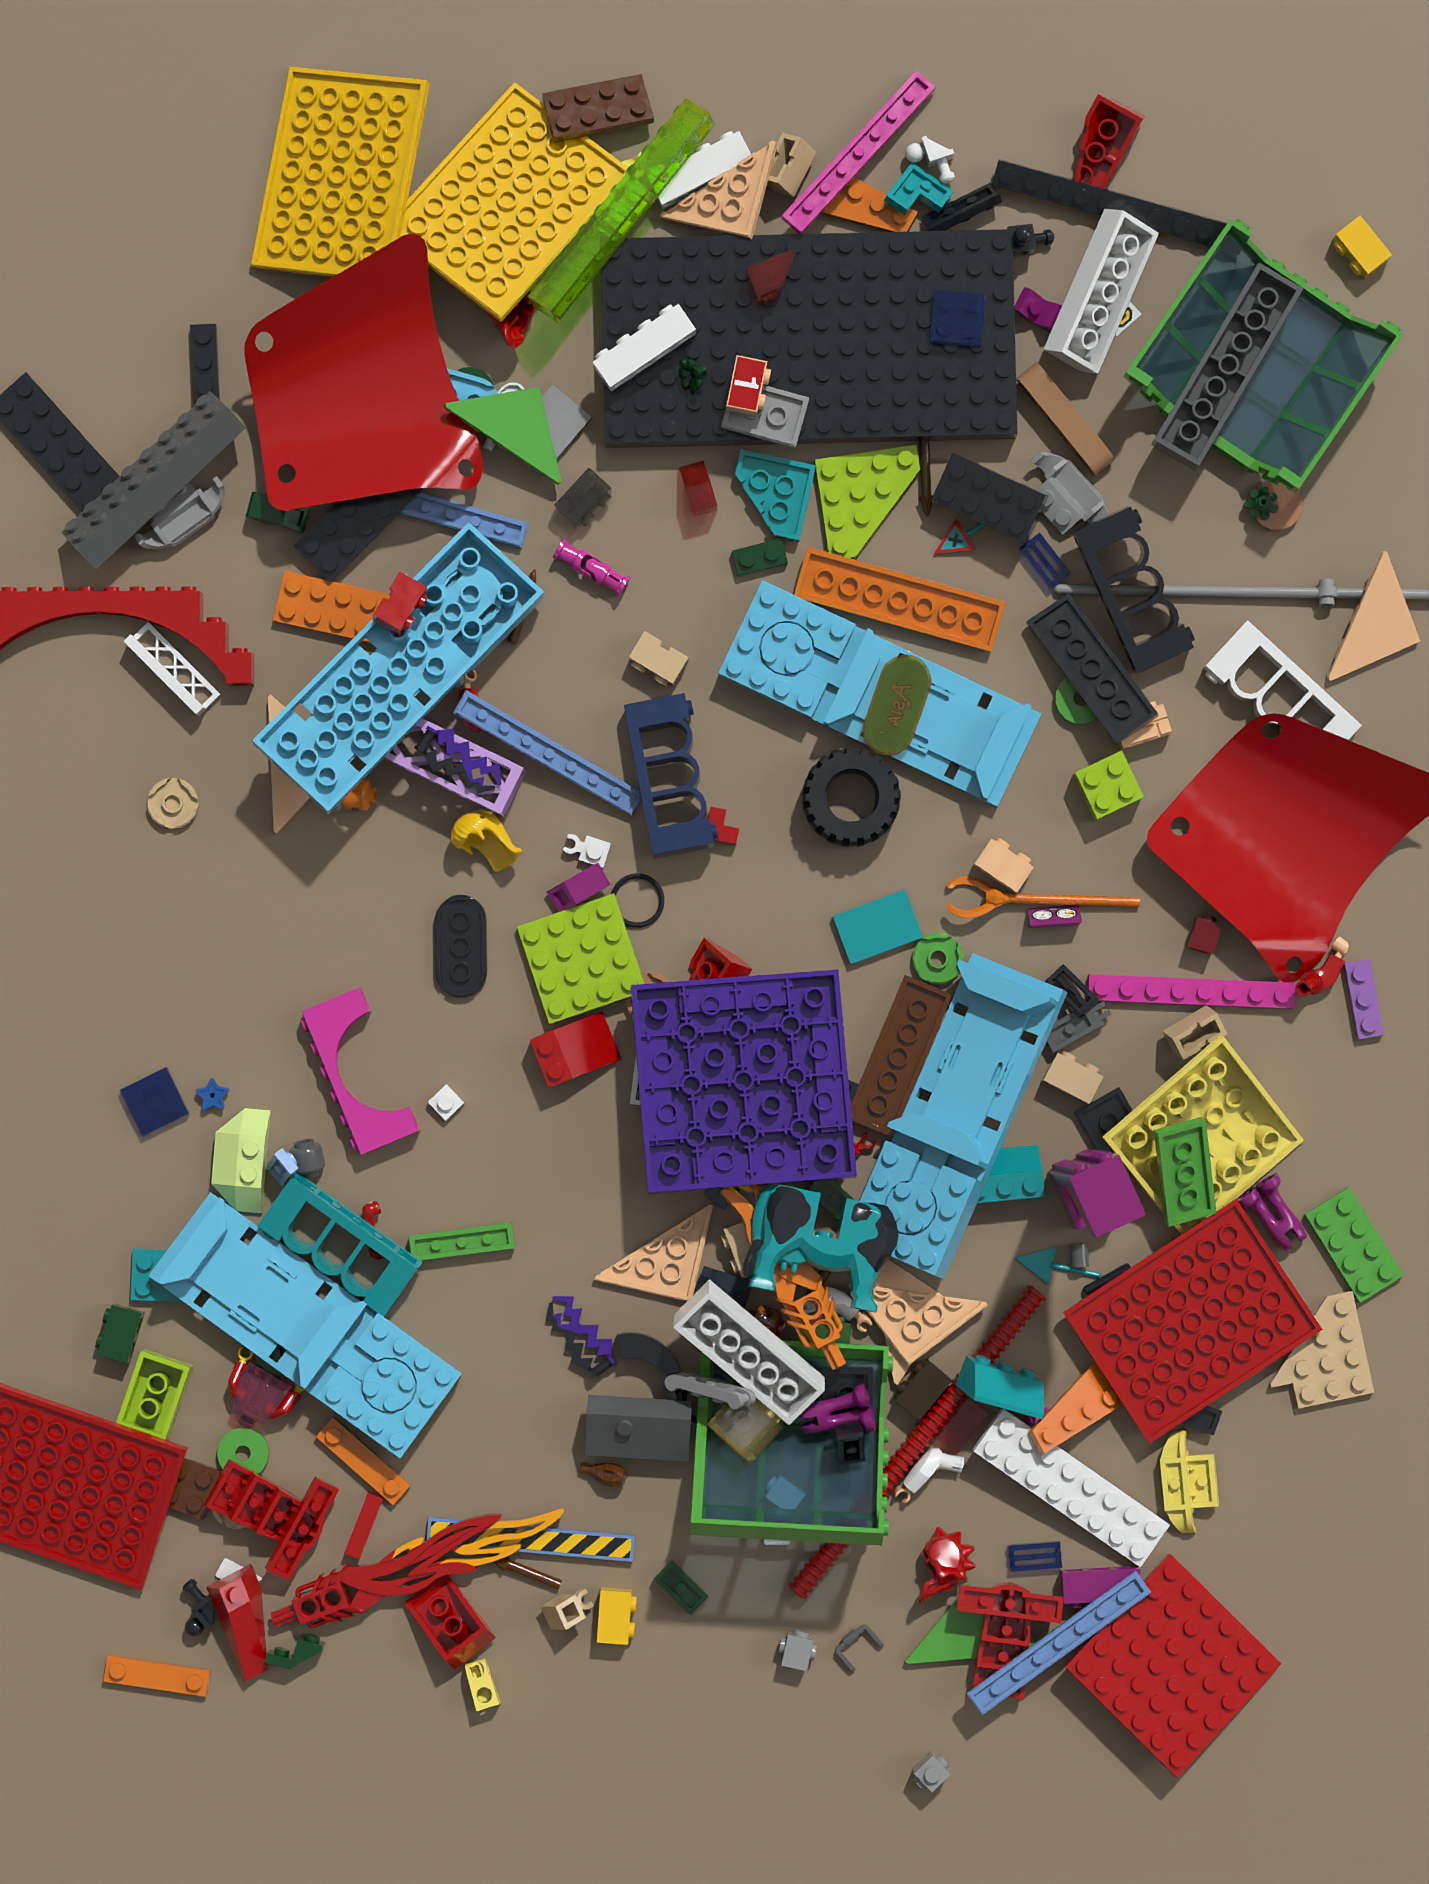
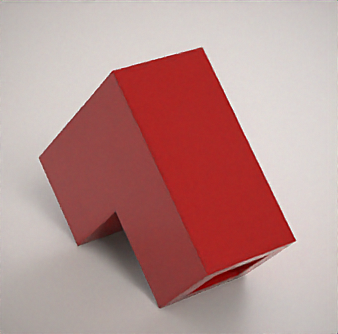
[709,807,739,845]

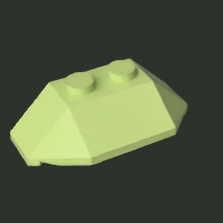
[211,1108,271,1213]

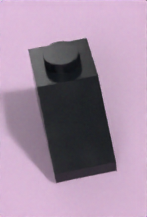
[834,1421,866,1465]

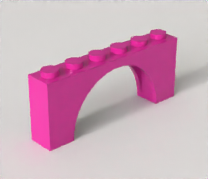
[300,987,420,1155]

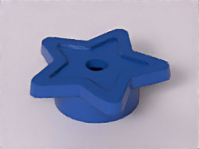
[196,1078,229,1111]

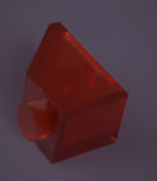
[746,249,796,303]
[679,461,718,517]

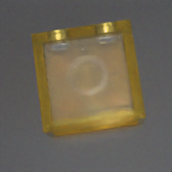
[707,1385,785,1464]

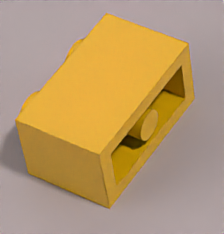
[1332,215,1392,279]
[597,1587,637,1645]

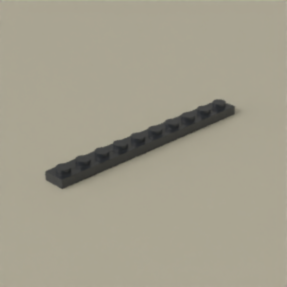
[991,159,1239,254]

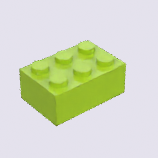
[116,1349,194,1440]

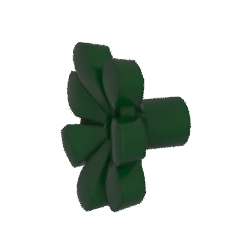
[678,359,707,392]
[1244,486,1278,521]

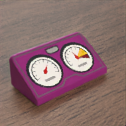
[1027,905,1082,928]

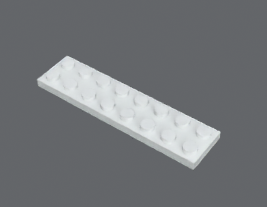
[972,1408,1170,1567]

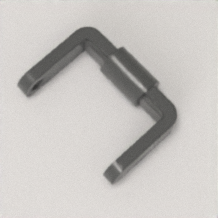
[836,1624,884,1672]

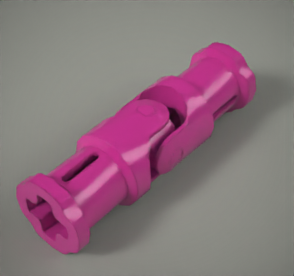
[552,538,630,597]

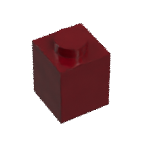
[1186,914,1222,955]

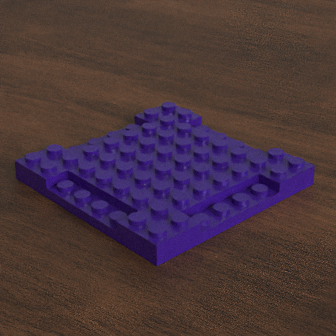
[630,969,857,1195]

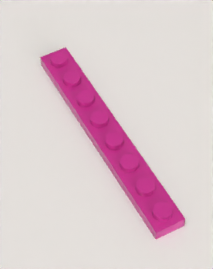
[781,70,936,235]
[1087,974,1296,1009]

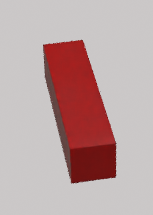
[344,1491,384,1559]

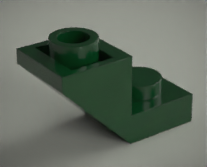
[245,492,310,533]
[265,1633,325,1669]

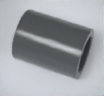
[1070,1243,1089,1268]

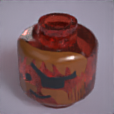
[749,1304,785,1337]

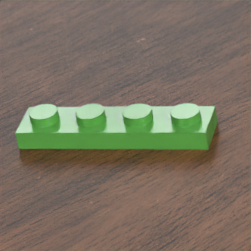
[409,1222,515,1260]

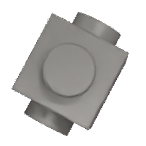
[778,1629,817,1671]
[913,1751,951,1792]

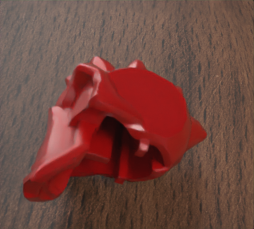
[483,287,537,348]
[919,1527,976,1603]

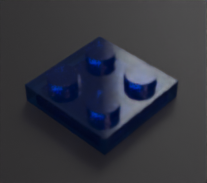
[929,289,986,347]
[120,1067,190,1136]

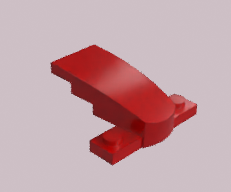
[204,1459,340,1581]
[956,1582,1064,1699]

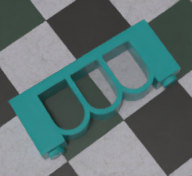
[258,1173,423,1317]

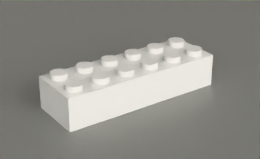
[1043,209,1159,374]
[673,1279,825,1425]

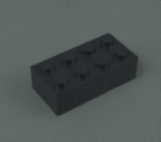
[931,453,1049,543]

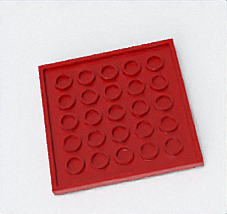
[1064,1554,1281,1778]

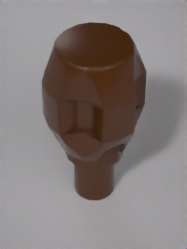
[580,1463,627,1487]

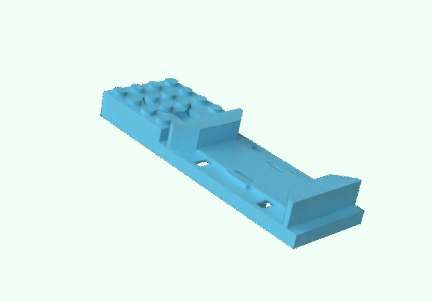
[252,522,544,814]
[718,580,1041,808]
[860,953,1068,1279]
[148,1192,462,1459]

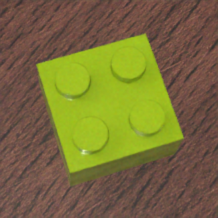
[1073,751,1144,821]

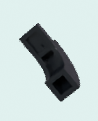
[617,1332,681,1400]

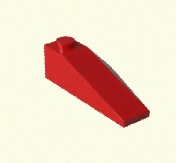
[1074,94,1145,188]
[689,938,752,981]
[206,1564,268,1682]

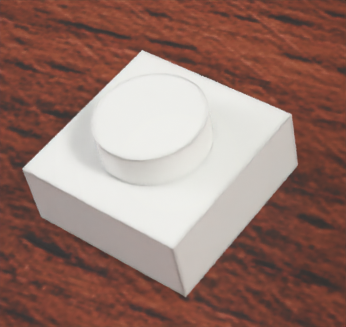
[428,1084,464,1121]

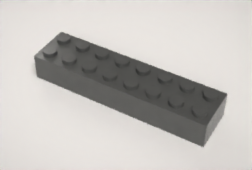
[1151,263,1303,471]
[61,391,246,570]

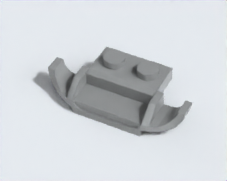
[1030,452,1108,535]
[133,476,224,549]

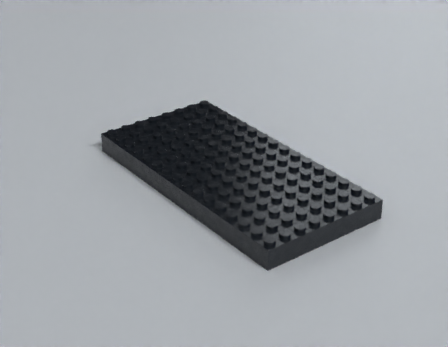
[601,229,1018,448]

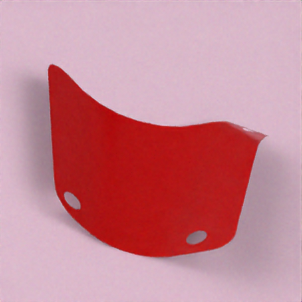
[244,233,483,511]
[1147,713,1429,982]

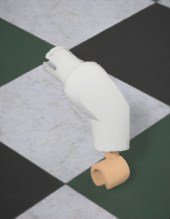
[803,1287,873,1332]
[893,1448,964,1503]

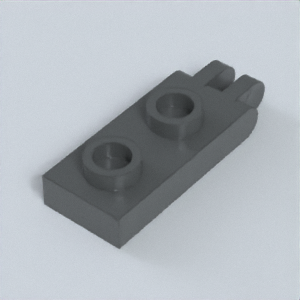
[1047,1001,1111,1053]

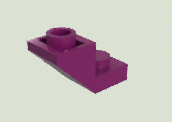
[1014,287,1062,333]
[547,863,611,912]

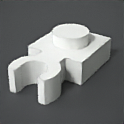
[563,834,611,868]

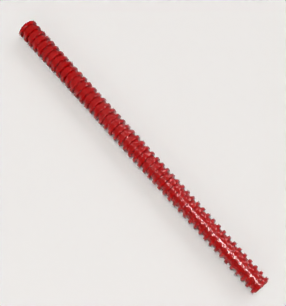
[788,1285,1046,1599]

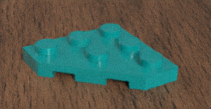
[735,449,816,542]

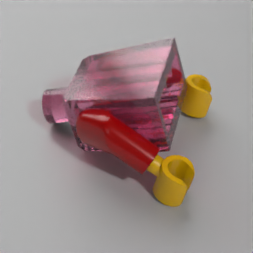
[228,1346,305,1429]

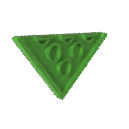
[443,387,562,485]
[905,1584,1037,1664]

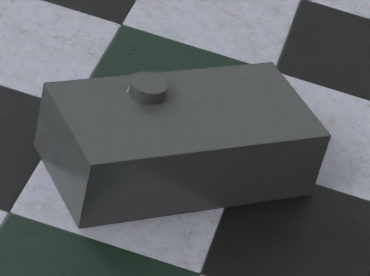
[585,1395,692,1462]

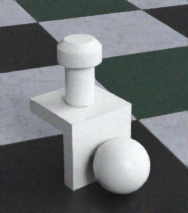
[905,136,955,184]

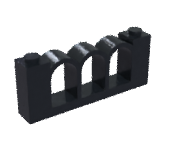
[1071,506,1195,674]

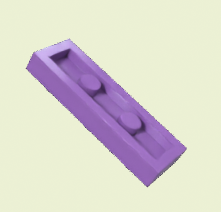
[1344,959,1384,1039]

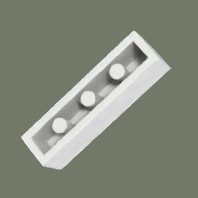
[648,131,751,210]
[593,304,696,391]

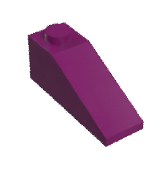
[1060,1565,1141,1608]

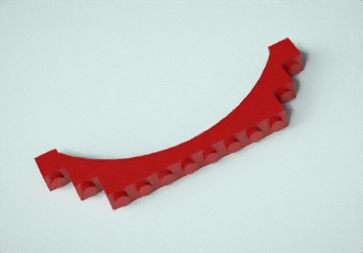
[0,586,254,686]

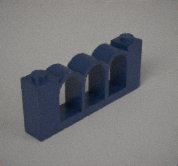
[624,693,718,859]

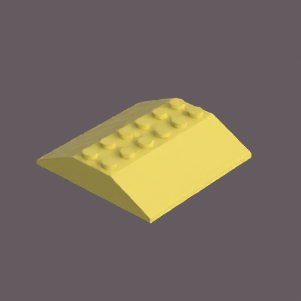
[1103,1034,1304,1234]

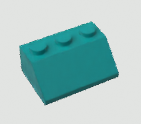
[977,1145,1045,1203]
[956,1355,1044,1419]

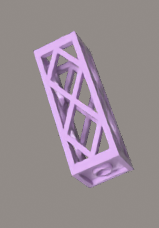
[384,719,526,818]

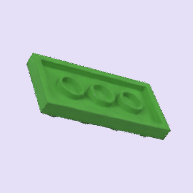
[1154,1117,1216,1227]
[1304,1187,1404,1303]

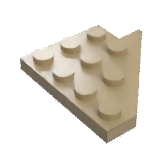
[1269,1291,1374,1409]

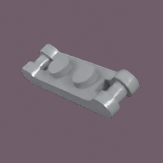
[665,1371,756,1409]

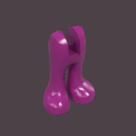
[1237,1173,1307,1252]
[799,1383,876,1434]

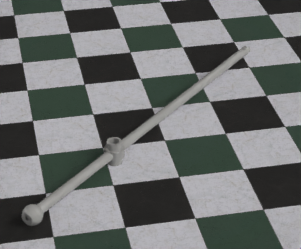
[1054,579,1429,608]

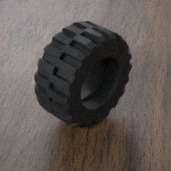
[802,747,901,847]

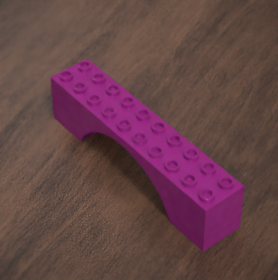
[1048,1149,1146,1237]

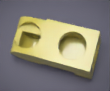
[465,1658,501,1711]

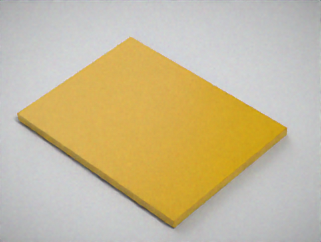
[250,67,430,277]
[400,82,633,322]

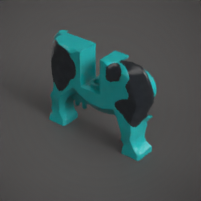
[743,1184,899,1313]

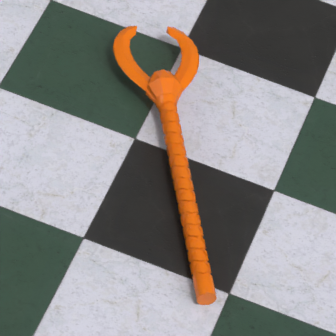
[946,876,1140,918]

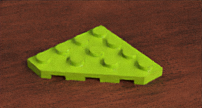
[815,445,920,559]

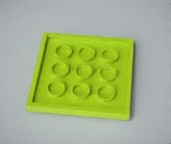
[517,893,645,1025]

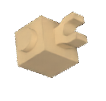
[540,1589,594,1630]

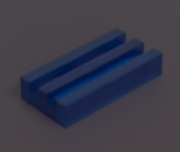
[1019,533,1071,589]
[1008,1541,1062,1572]

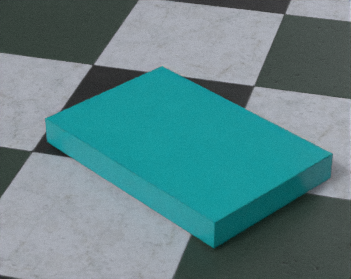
[833,889,923,965]

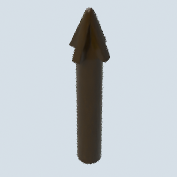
[919,439,933,516]

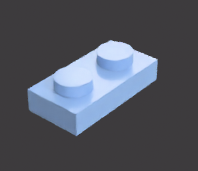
[266,1148,298,1187]

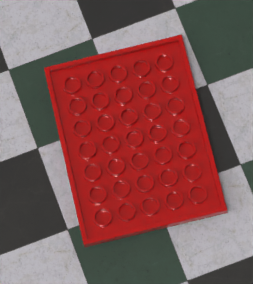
[1063,1199,1323,1444]
[0,1383,188,1590]

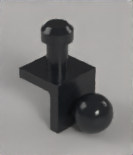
[1007,224,1054,255]
[183,1579,215,1637]

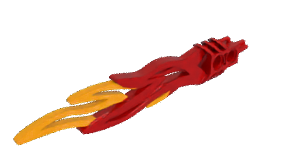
[270,1508,565,1628]

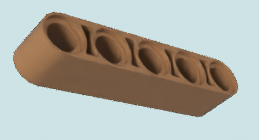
[1016,362,1115,476]

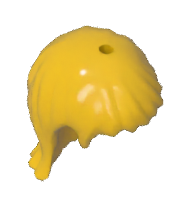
[451,809,523,873]

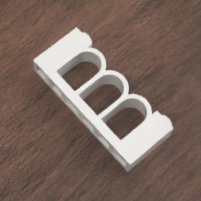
[1203,620,1362,740]

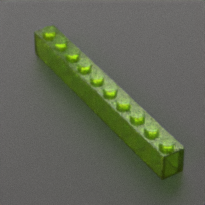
[528,99,715,323]

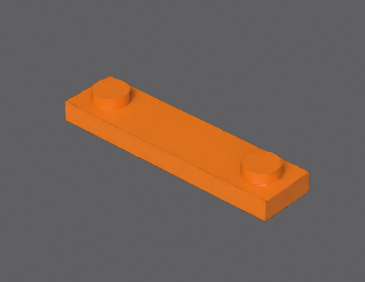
[316,1417,411,1505]
[103,1655,211,1697]

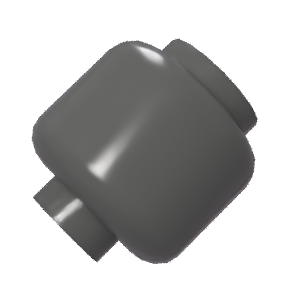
[289,1139,325,1178]

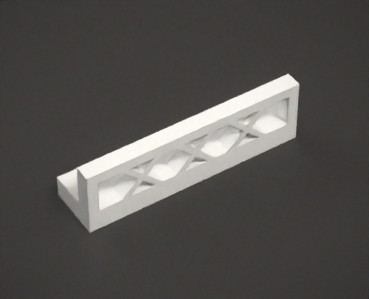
[124,622,221,716]

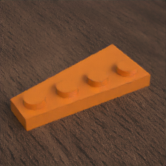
[822,163,918,232]
[1028,1361,1123,1455]

